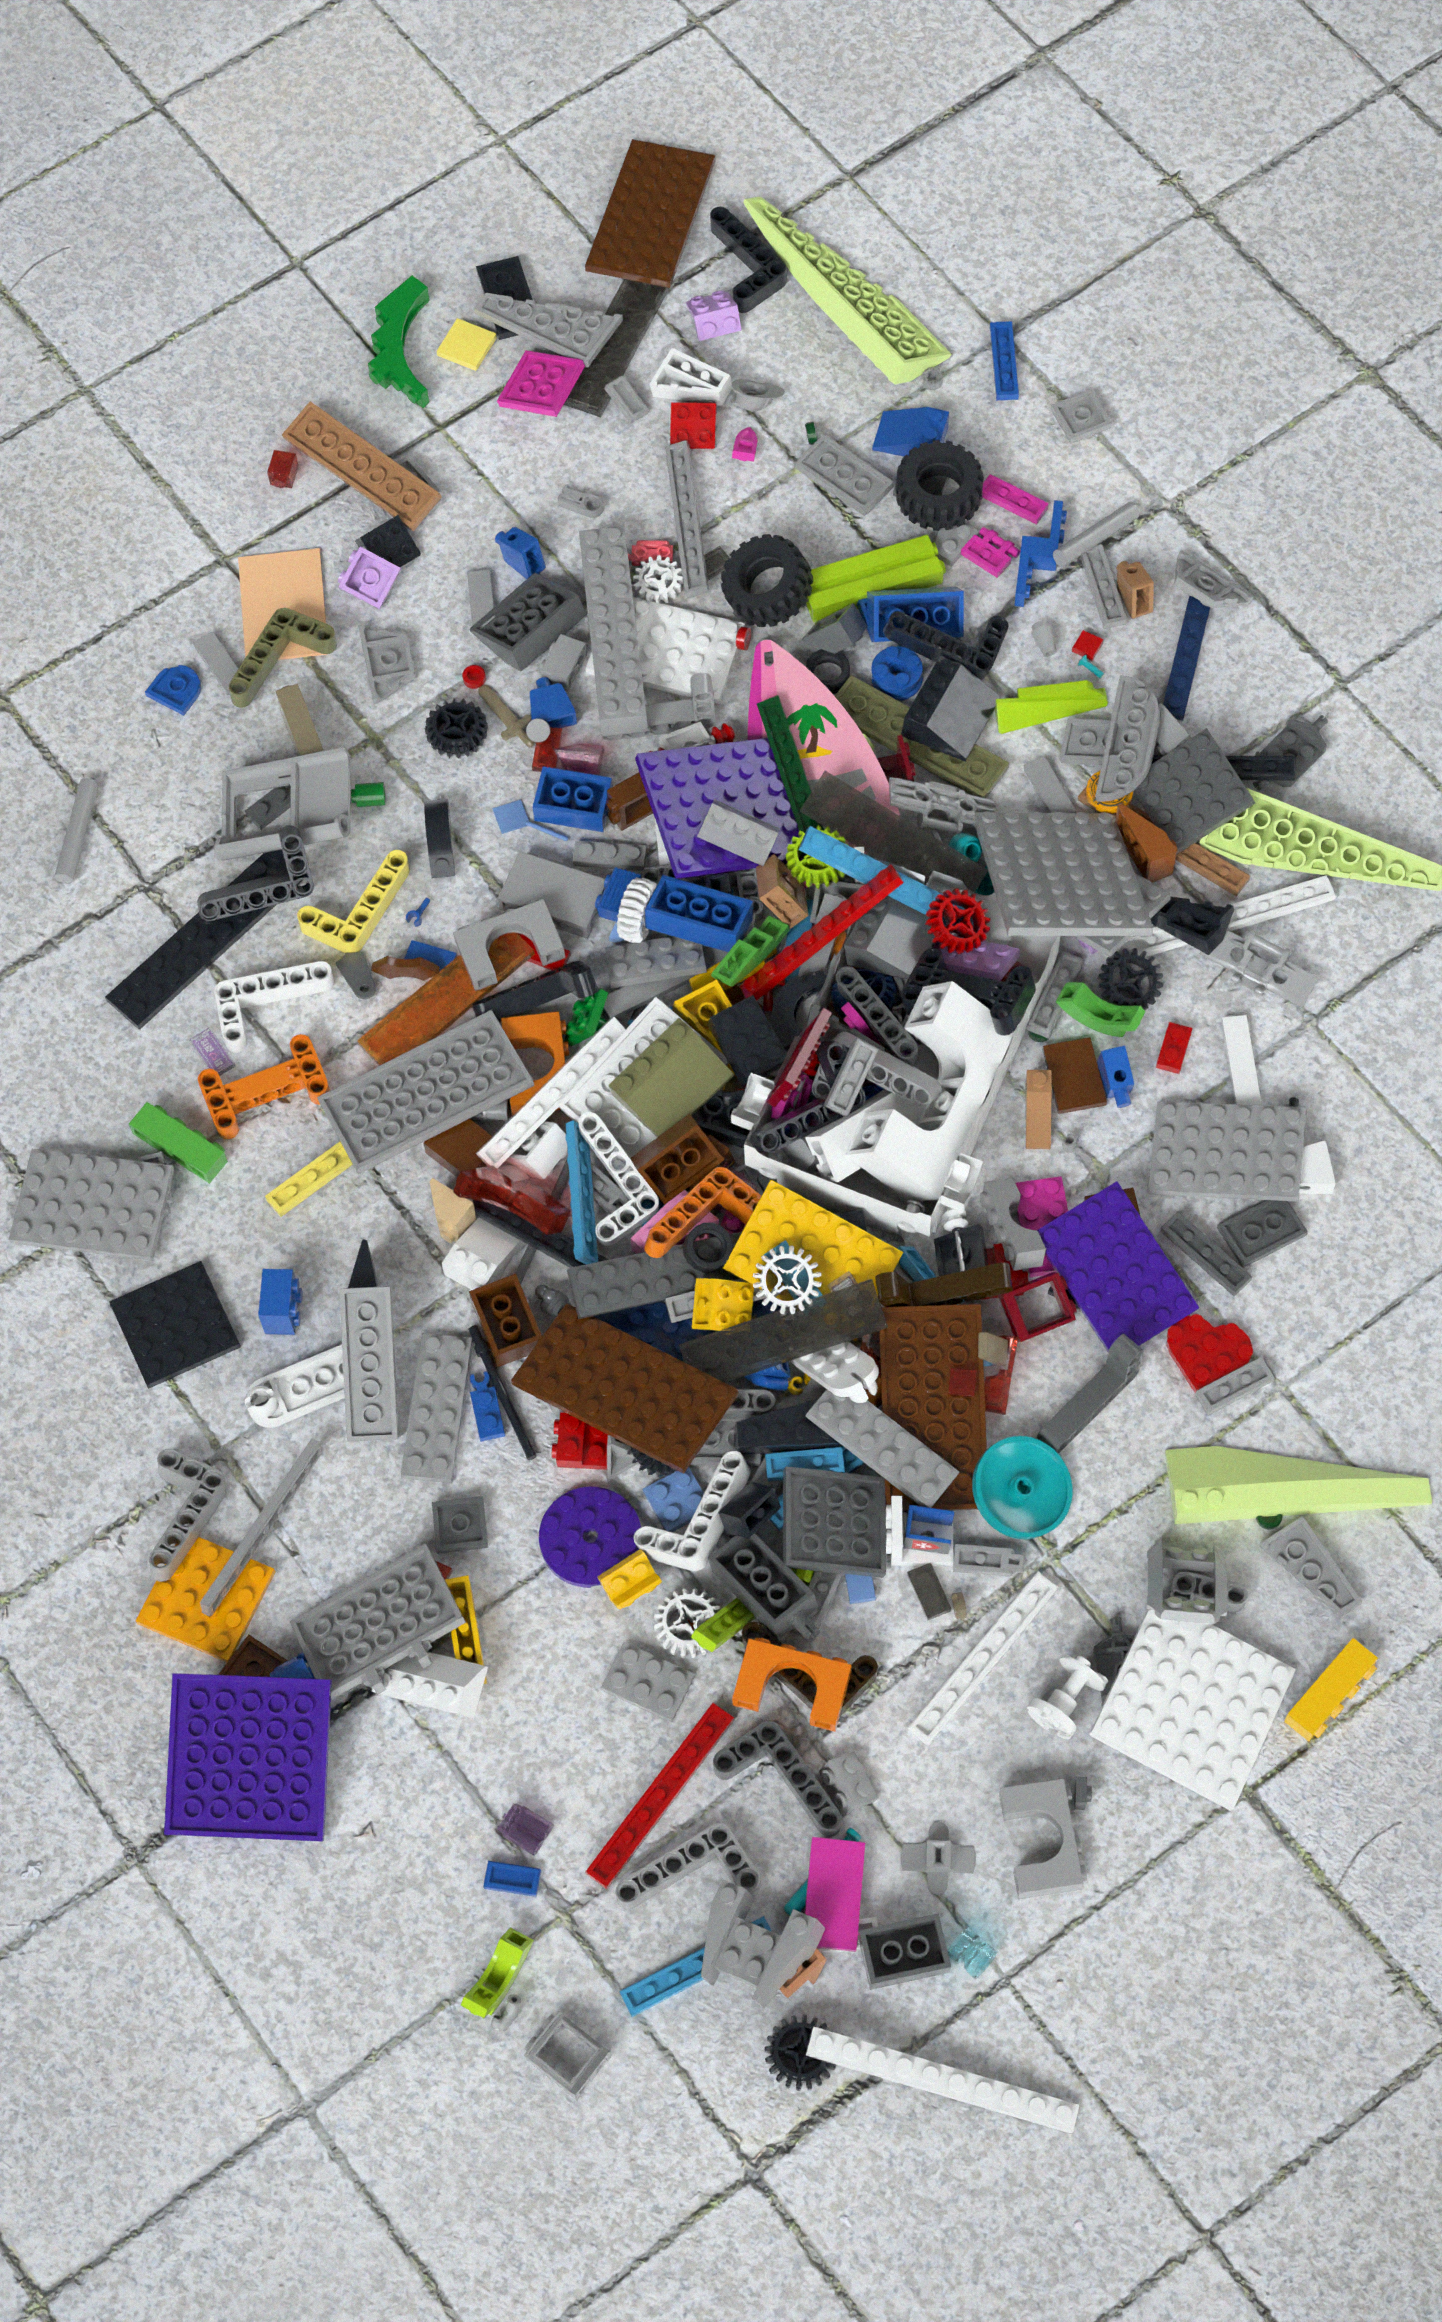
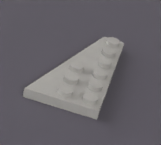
[474,293,623,368]

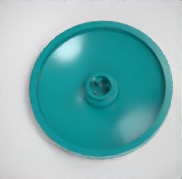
[972,1436,1073,1540]

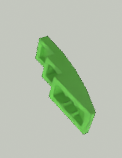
[711,916,790,987]

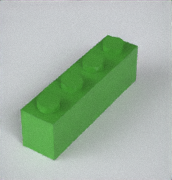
[129,1102,228,1184]

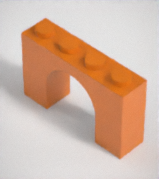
[501,1011,569,1116]
[732,1638,851,1732]

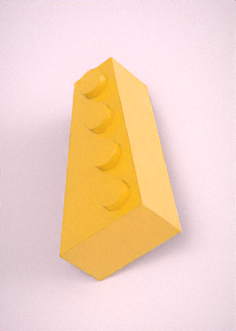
[671,980,738,1079]

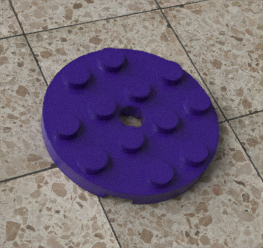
[539,1487,641,1588]

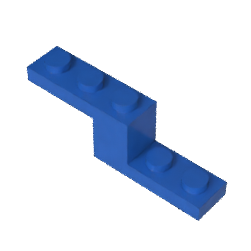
[1015,500,1067,607]

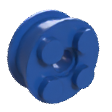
[871,646,923,701]

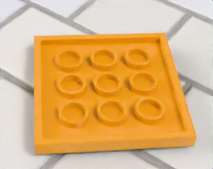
[135,1537,276,1662]

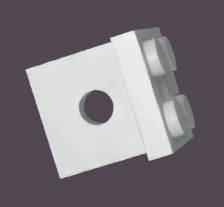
[886,1496,954,1566]

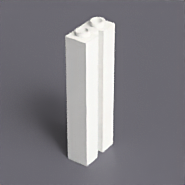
[805,1072,927,1182]

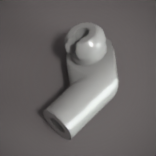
[491,1994,521,2031]

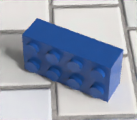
[645,875,753,952]

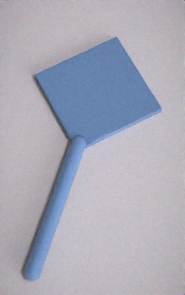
[492,800,568,841]

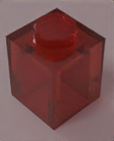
[267,450,299,489]

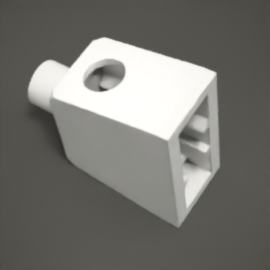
[1300,1141,1336,1194]

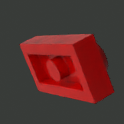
[1156,1022,1193,1074]

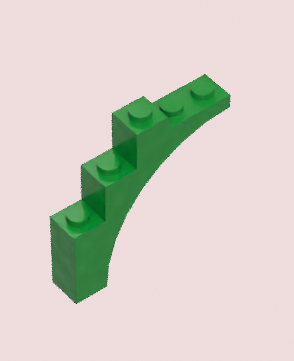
[368,275,430,408]

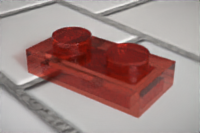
[532,727,563,772]

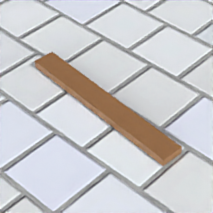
[1078,786,1250,897]

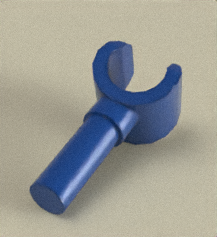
[406,898,430,927]

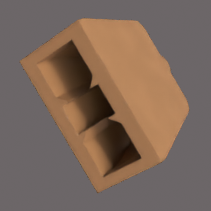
[1116,561,1154,619]

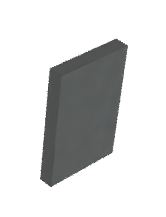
[1217,1200,1308,1268]

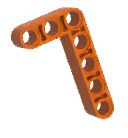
[644,1167,762,1258]

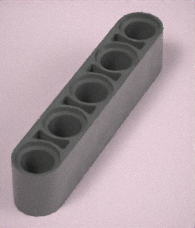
[836,966,919,1067]

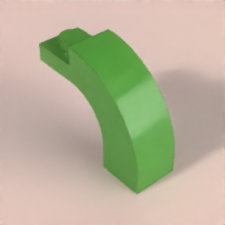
[1056,982,1145,1037]

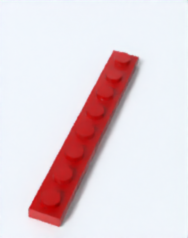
[740,864,904,1001]
[585,1703,734,1889]

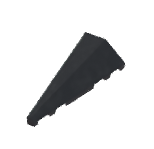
[1150,896,1234,955]

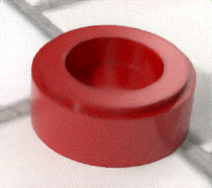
[736,626,751,651]
[462,665,486,689]

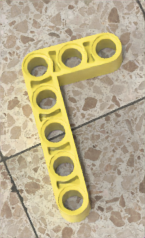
[297,850,410,953]

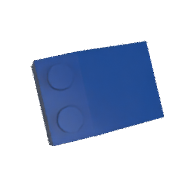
[872,407,949,457]

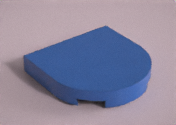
[145,665,201,716]

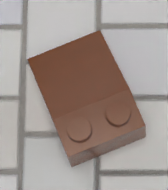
[1115,804,1178,883]

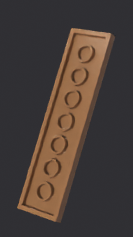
[282,401,442,531]

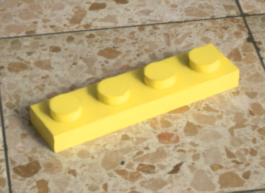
[265,1141,353,1217]

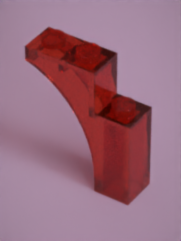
[453,1165,571,1235]

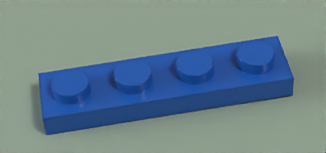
[989,321,1019,401]

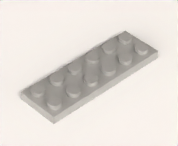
[339,1286,399,1442]
[401,1333,473,1483]
[806,1389,959,1508]

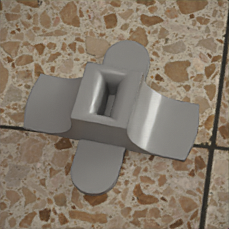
[901,1822,976,1895]

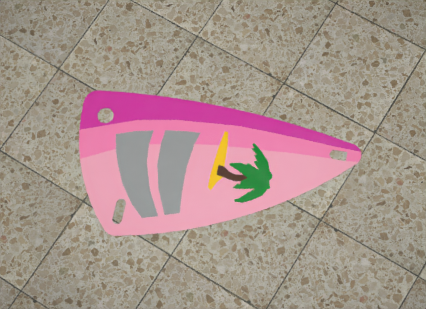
[747,640,900,888]

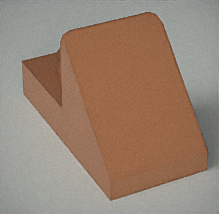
[779,1948,827,1998]

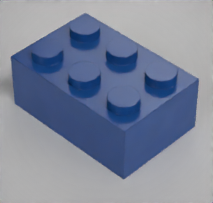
[532,767,613,832]

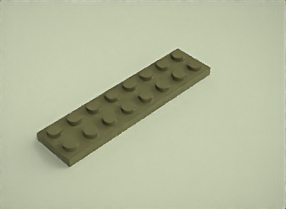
[835,675,1009,798]

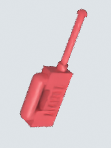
[628,540,673,566]

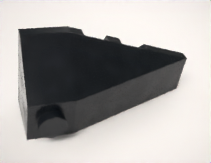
[692,1090,751,1148]

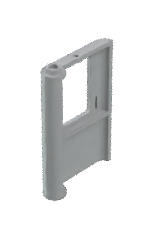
[213,747,351,861]

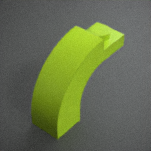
[461,1927,534,2018]

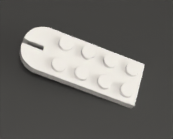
[785,1322,879,1403]
[245,1344,345,1428]

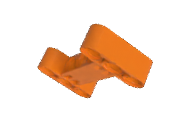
[198,1034,330,1140]

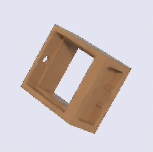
[756,854,808,929]

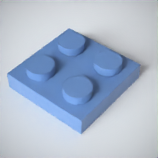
[643,1467,704,1532]

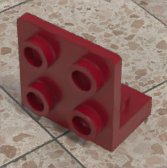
[877,735,916,783]

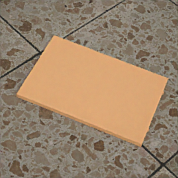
[238,548,327,660]

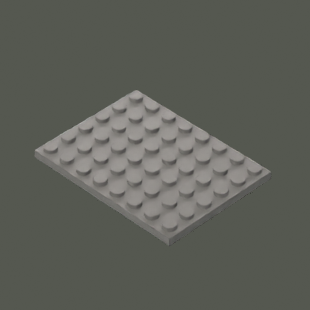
[974,811,1153,936]

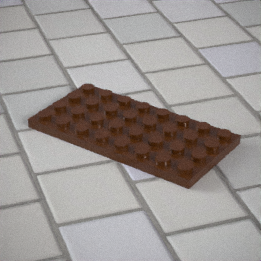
[585,139,715,288]
[511,1303,738,1474]
[879,1304,987,1512]

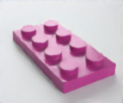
[1015,1176,1068,1277]

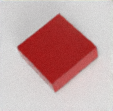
[1072,630,1104,661]

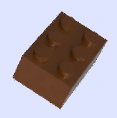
[469,1274,542,1367]

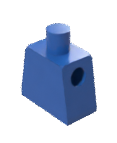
[495,527,546,579]
[529,677,577,731]
[1097,1046,1134,1108]

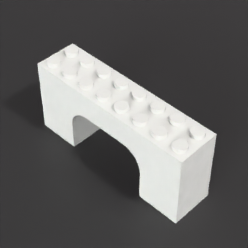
[845,981,1014,1201]

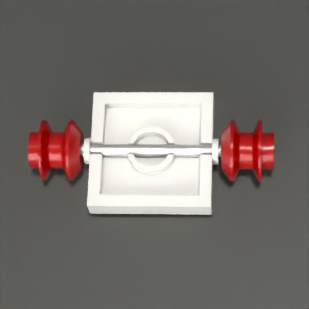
[649,722,735,752]

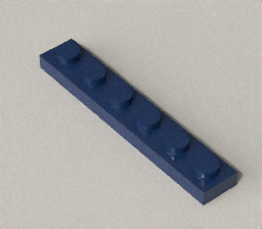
[1163,596,1211,721]

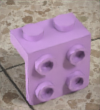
[686,290,742,341]

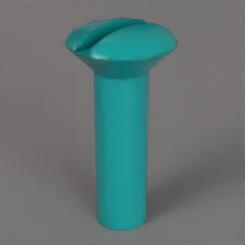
[1078,655,1104,679]

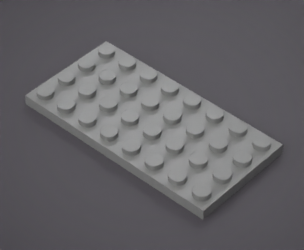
[317,1010,535,1175]

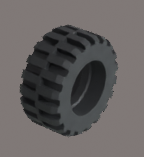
[896,440,984,531]
[721,534,813,627]

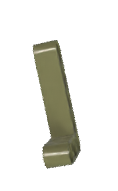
[229,608,337,708]

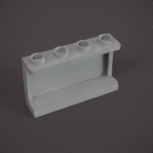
[498,851,605,939]

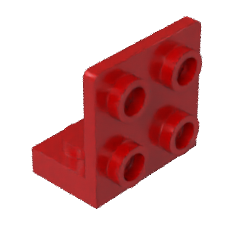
[670,402,717,449]

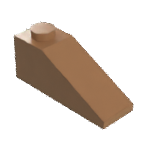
[1025,1070,1052,1150]

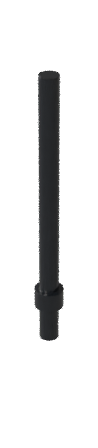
[468,1325,537,1460]

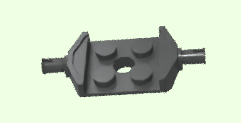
[1253,715,1328,790]
[1093,1617,1135,1708]

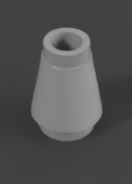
[1031,620,1057,657]

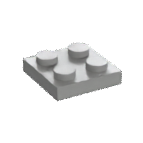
[1051,389,1112,444]

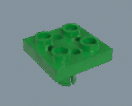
[564,988,608,1047]

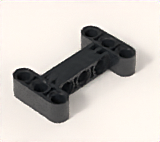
[901,948,1036,1036]

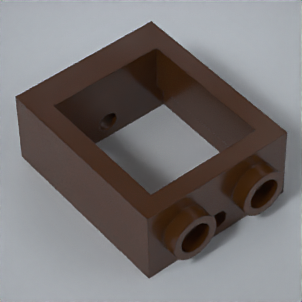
[606,772,653,831]

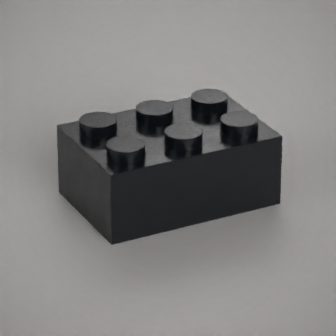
[707,995,790,1088]

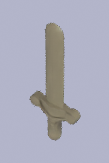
[478,685,534,748]

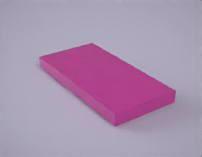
[805,1837,865,1952]

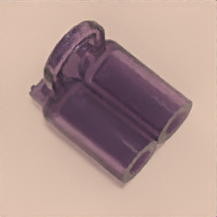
[497,1803,554,1856]

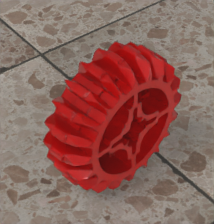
[925,888,991,954]

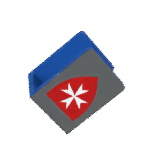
[903,1505,955,1554]

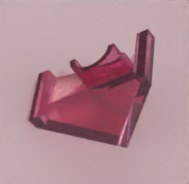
[553,743,605,776]

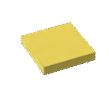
[437,318,497,371]

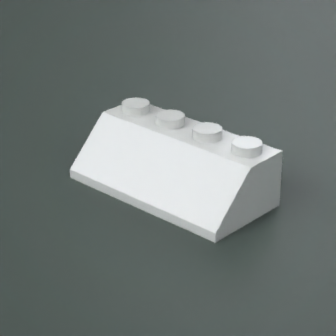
[371,1652,488,1719]

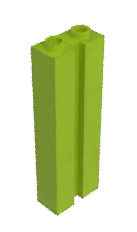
[806,534,946,623]

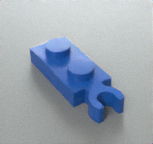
[470,1371,505,1442]

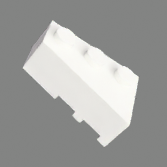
[650,348,732,406]

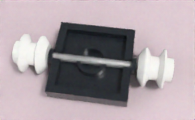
[934,1208,989,1276]

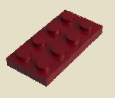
[767,1008,832,1107]

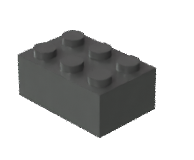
[858,1913,951,1990]

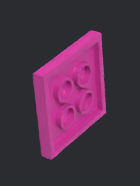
[497,350,585,417]

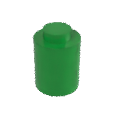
[351,782,386,807]

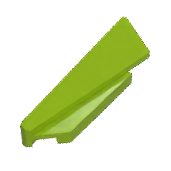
[995,680,1108,734]

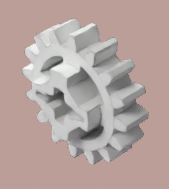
[633,555,683,603]

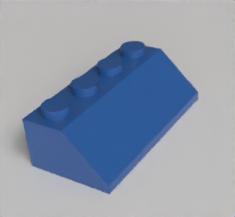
[867,587,964,642]

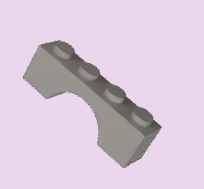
[980,1178,1046,1270]

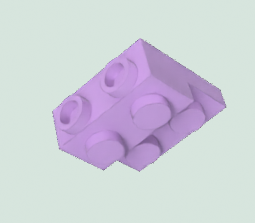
[337,547,401,610]

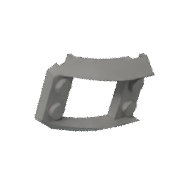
[1147,1538,1227,1624]

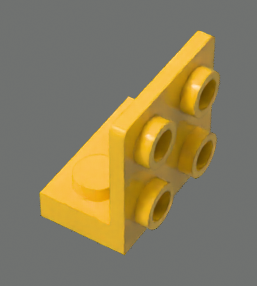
[692,1278,754,1334]

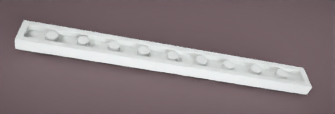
[1104,875,1336,959]
[806,2027,1079,2134]

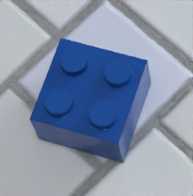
[258,1269,303,1335]

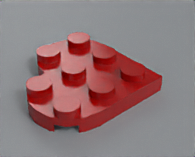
[1166,1314,1253,1393]

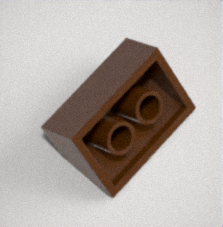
[630,1113,724,1205]

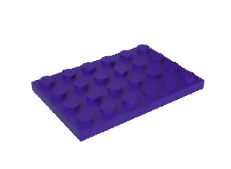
[1037,1181,1199,1353]

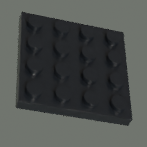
[109,1261,241,1389]

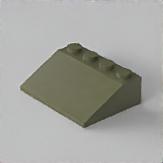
[608,1018,734,1137]

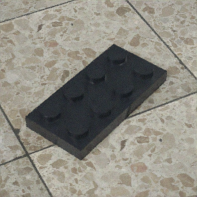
[476,256,533,340]

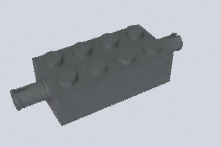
[708,1532,820,1642]

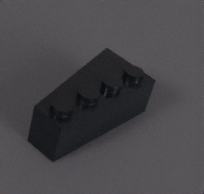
[734,1399,840,1455]

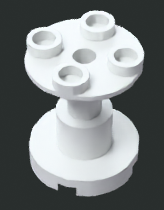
[1027,1654,1108,1739]

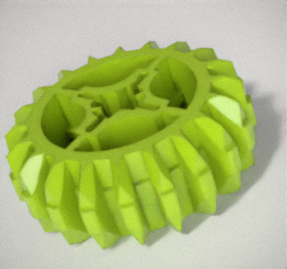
[786,825,849,889]

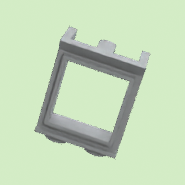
[524,2011,611,2100]

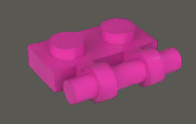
[961,527,1021,578]

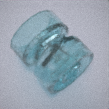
[947,1927,998,1979]

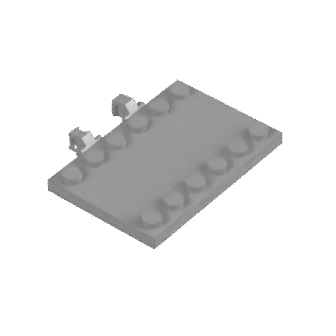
[290,1544,466,1700]

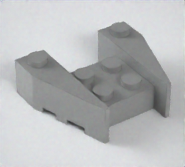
[701,1880,825,2008]

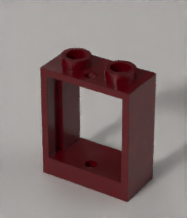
[998,1272,1077,1342]

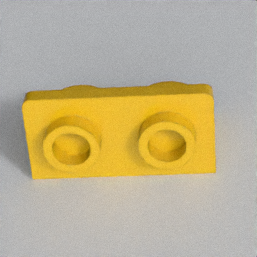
[597,1549,662,1609]

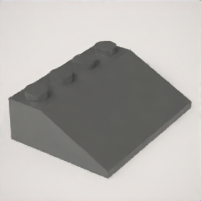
[469,573,587,671]
[844,896,945,979]

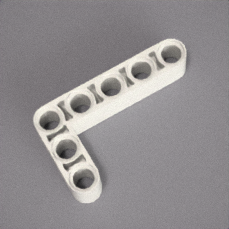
[215,961,334,1053]
[579,1112,659,1246]
[634,1451,751,1571]

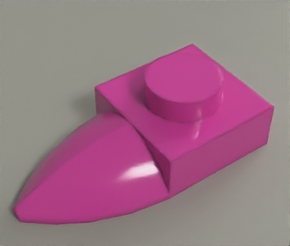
[732,427,758,462]

